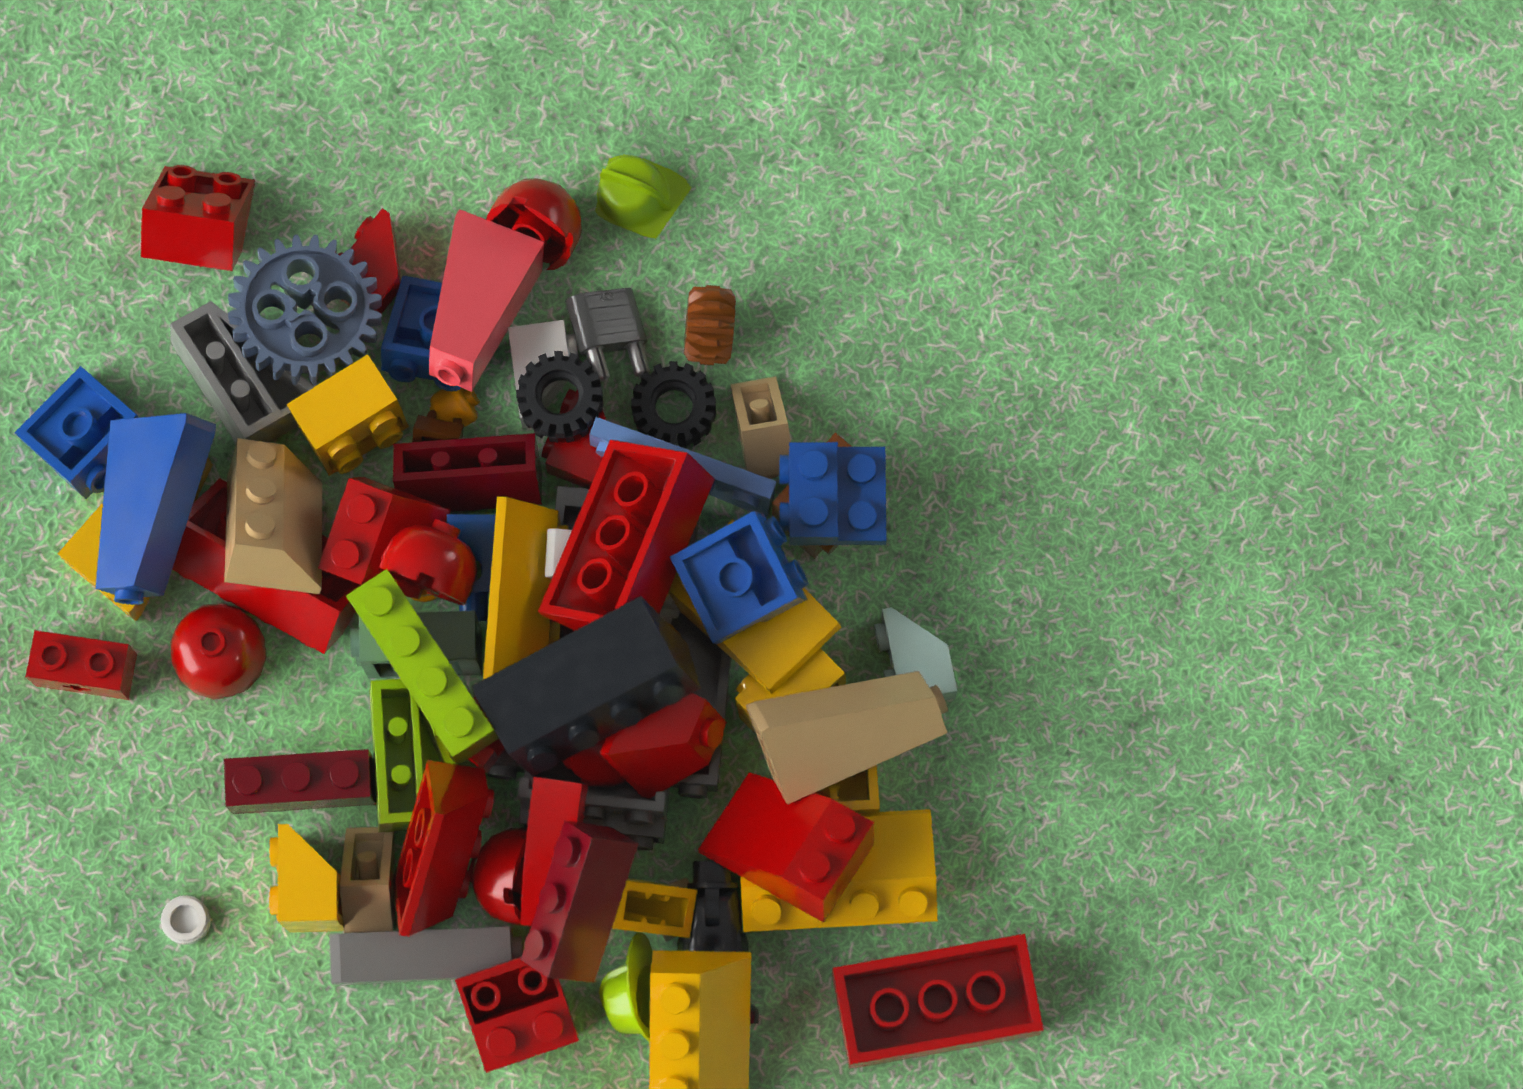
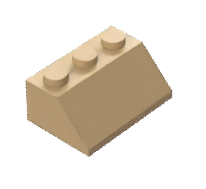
[224,438,322,594]

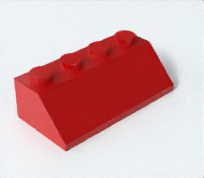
[538,440,715,631]
[172,478,361,654]

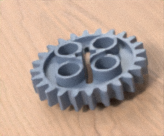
[228,234,382,385]

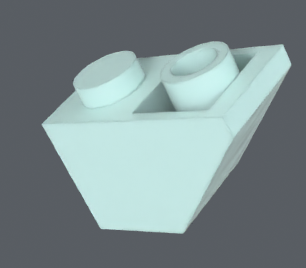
[874,607,957,700]

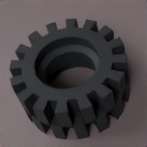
[516,351,604,443]
[631,361,716,449]

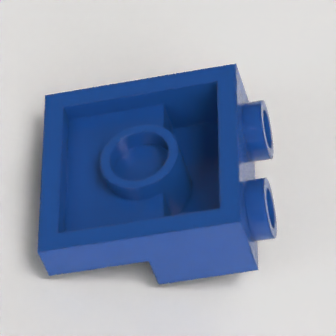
[381,275,461,391]
[14,366,139,499]
[779,442,886,545]
[670,511,809,644]

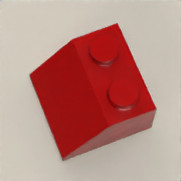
[318,477,451,599]

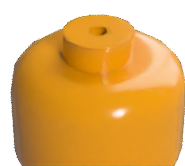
[430,388,480,427]

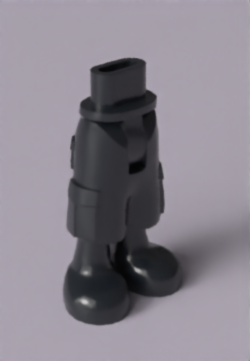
[677,861,759,1024]

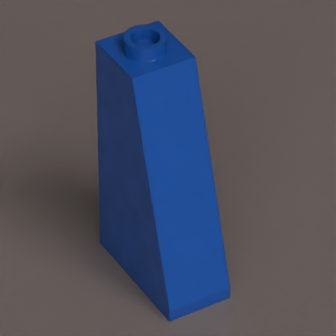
[95,413,216,605]

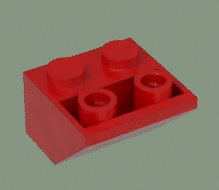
[141,165,255,271]
[455,956,579,1073]

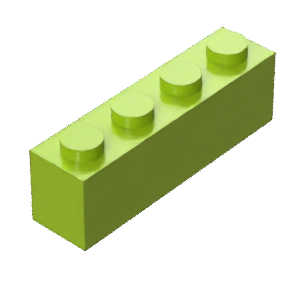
[346,569,499,765]

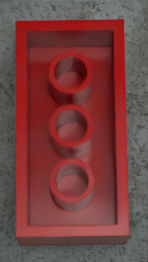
[832,933,1044,1069]

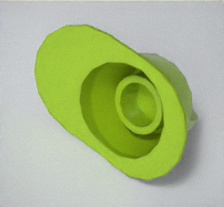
[595,155,692,239]
[599,932,653,1043]

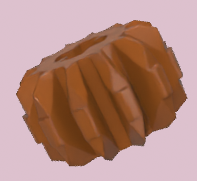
[684,285,736,366]

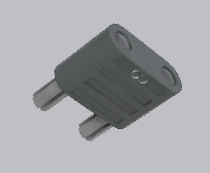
[565,288,650,382]

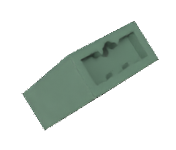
[350,611,483,679]

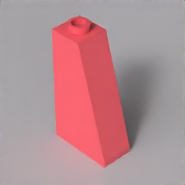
[429,209,544,392]

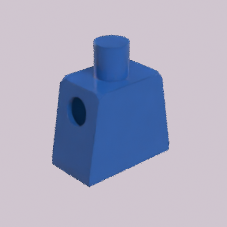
[447,514,496,622]

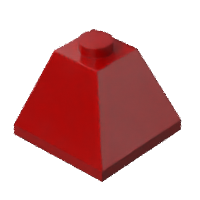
[600,693,727,798]

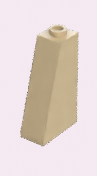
[746,671,948,805]

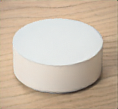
[161,895,211,945]

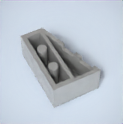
[170,301,317,443]

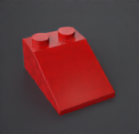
[698,772,874,923]

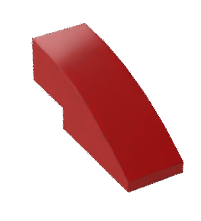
[521,777,588,926]

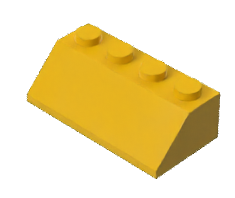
[483,496,569,680]
[740,809,938,932]
[649,950,751,1089]

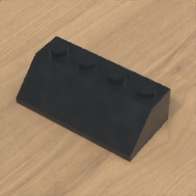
[472,596,701,776]

